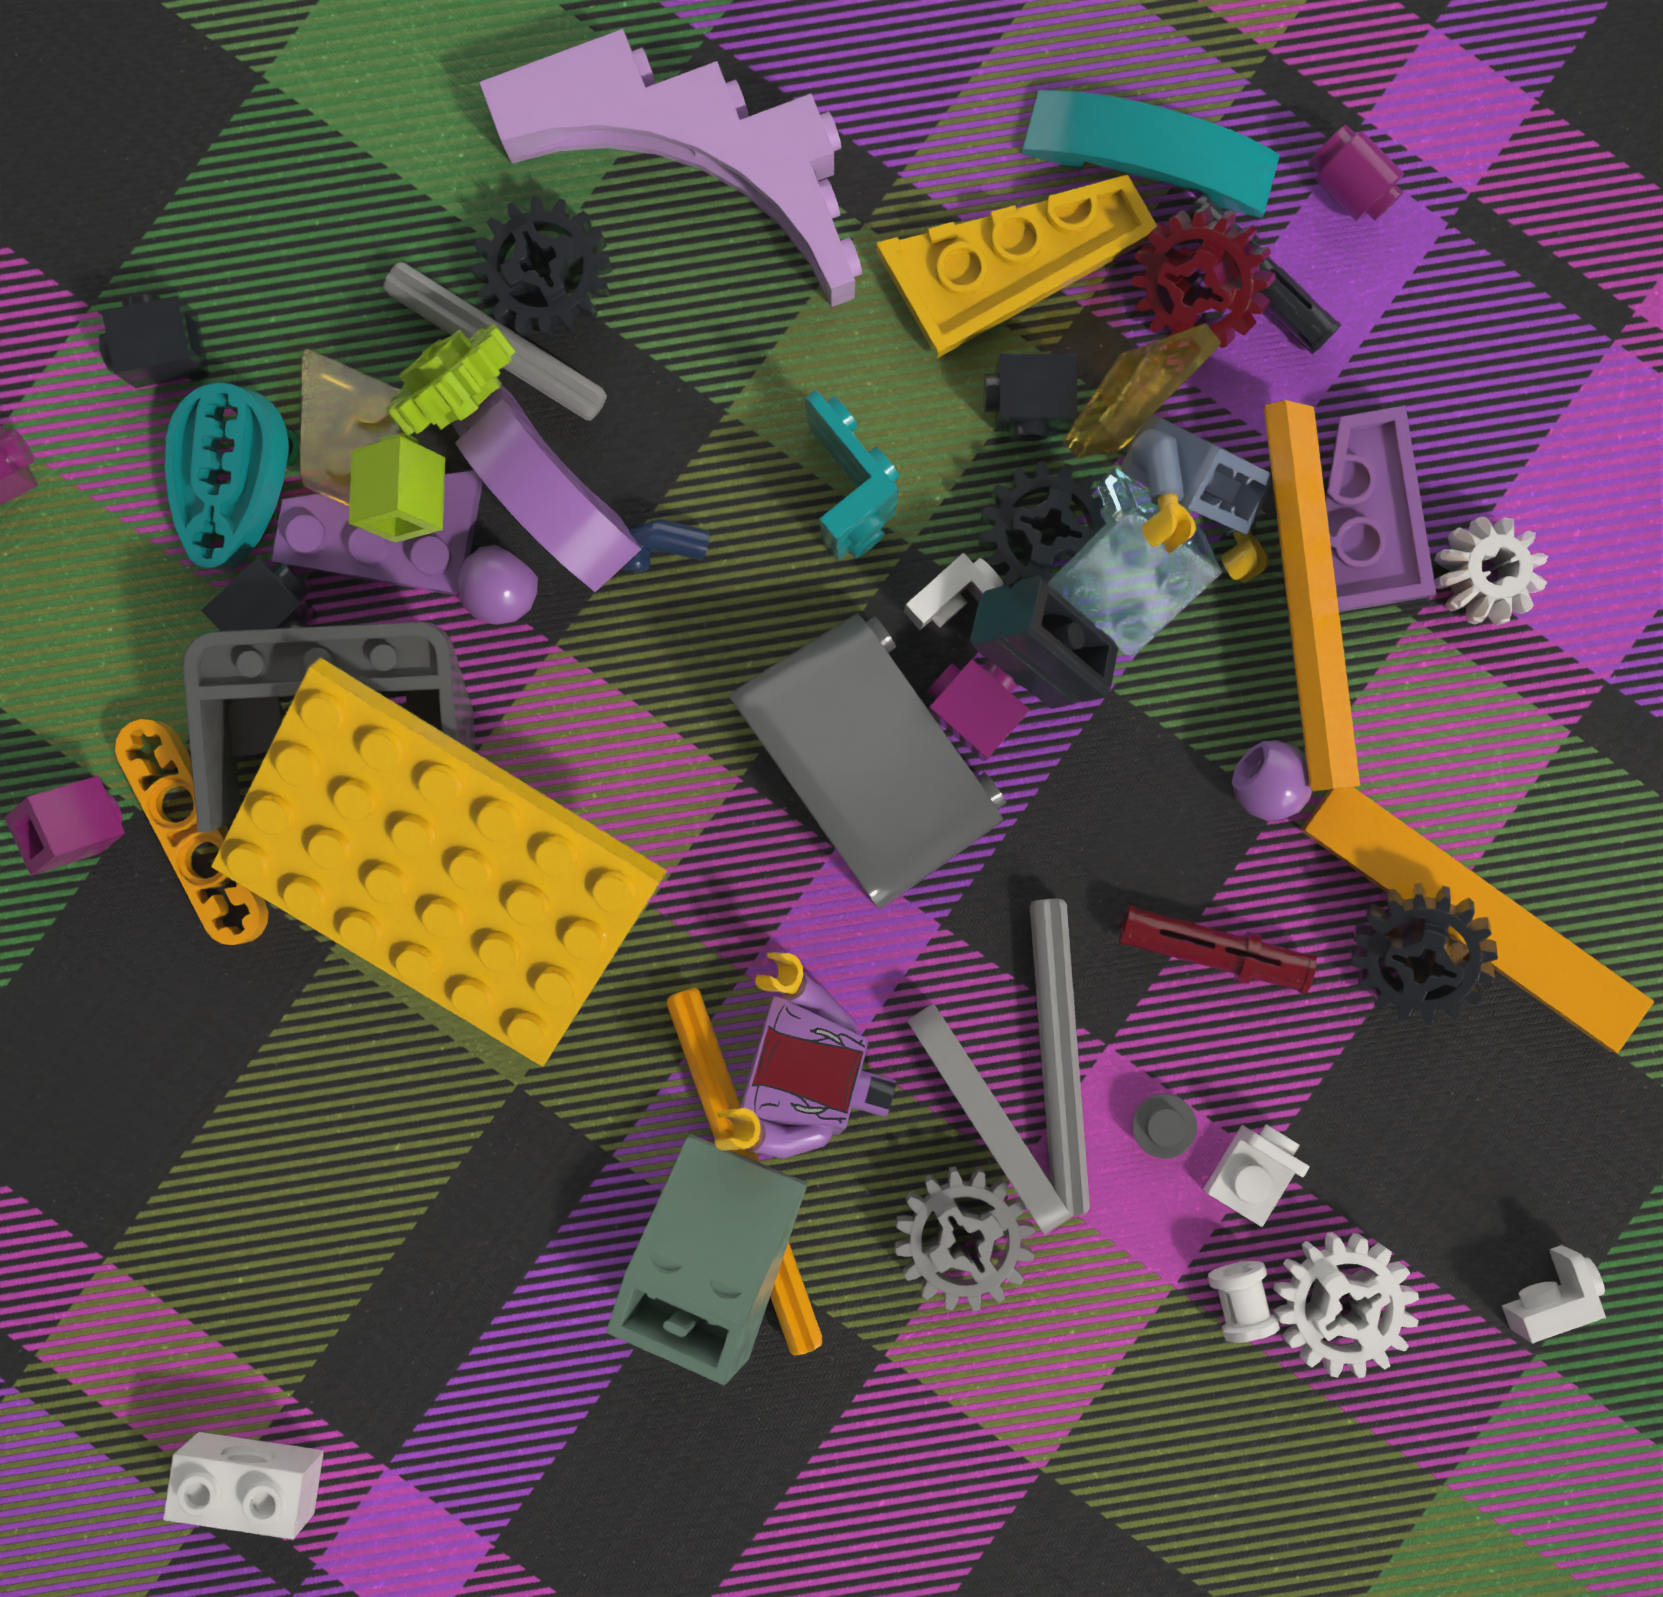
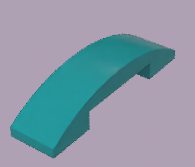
[1021,90,1280,218]

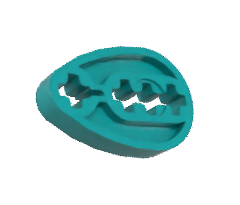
[165,383,289,571]

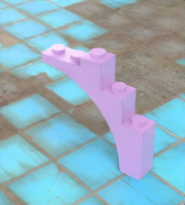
[479,29,862,307]

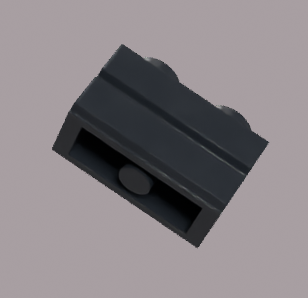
[970,575,1119,709]

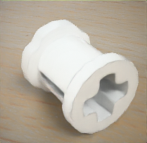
[1208,1261,1280,1343]

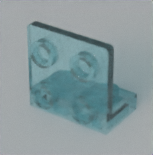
[1048,467,1222,656]

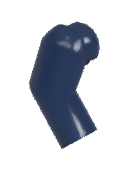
[621,519,709,573]

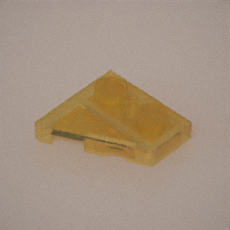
[1063,323,1221,459]
[300,349,405,506]

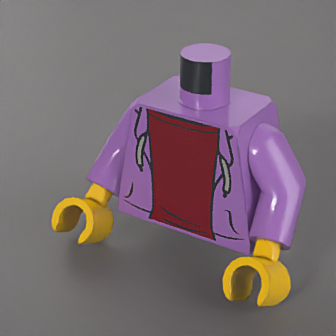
[715,952,896,1159]

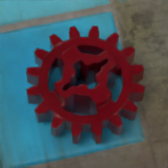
[1131,205,1275,352]

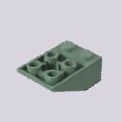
[606,1134,808,1386]

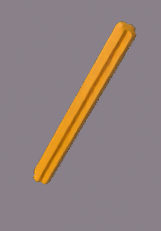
[667,988,822,1355]

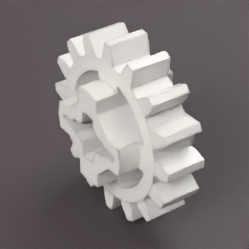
[1273,1232,1419,1378]

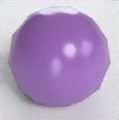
[458,545,538,625]
[1232,740,1312,821]

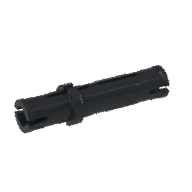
[1186,193,1342,355]

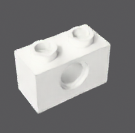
[163,1432,324,1539]

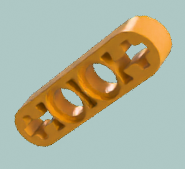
[115,719,269,945]

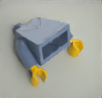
[1115,414,1273,583]

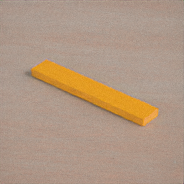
[1264,400,1360,791]
[1300,787,1655,1053]

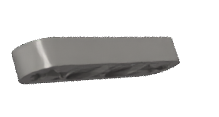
[907,1003,1072,1235]

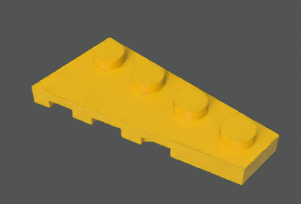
[876,175,1157,358]

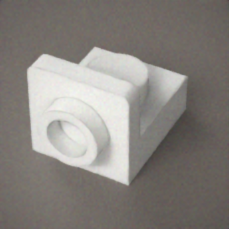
[903,553,1004,630]
[1203,1125,1310,1227]
[1502,1245,1606,1343]

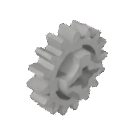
[895,1166,1035,1311]

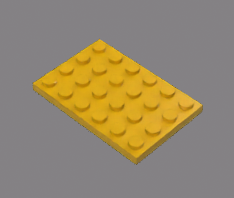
[211,658,667,1067]

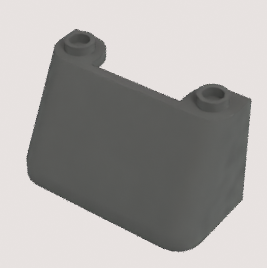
[728,613,1007,910]

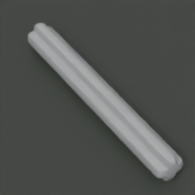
[1030,898,1090,1216]

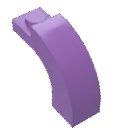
[452,385,641,592]

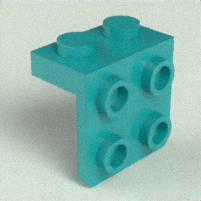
[805,390,900,561]

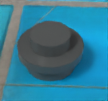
[1132,1093,1197,1159]

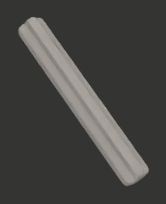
[383,262,607,421]

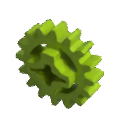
[385,324,516,436]

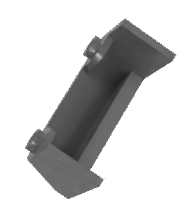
[183,622,476,832]

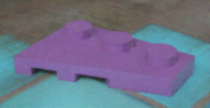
[1325,405,1436,612]
[271,470,483,596]

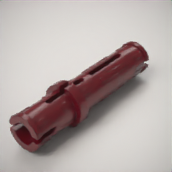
[1118,905,1317,994]

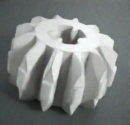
[1434,517,1549,625]

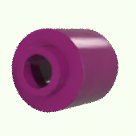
[1308,125,1404,222]

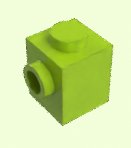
[349,434,445,543]

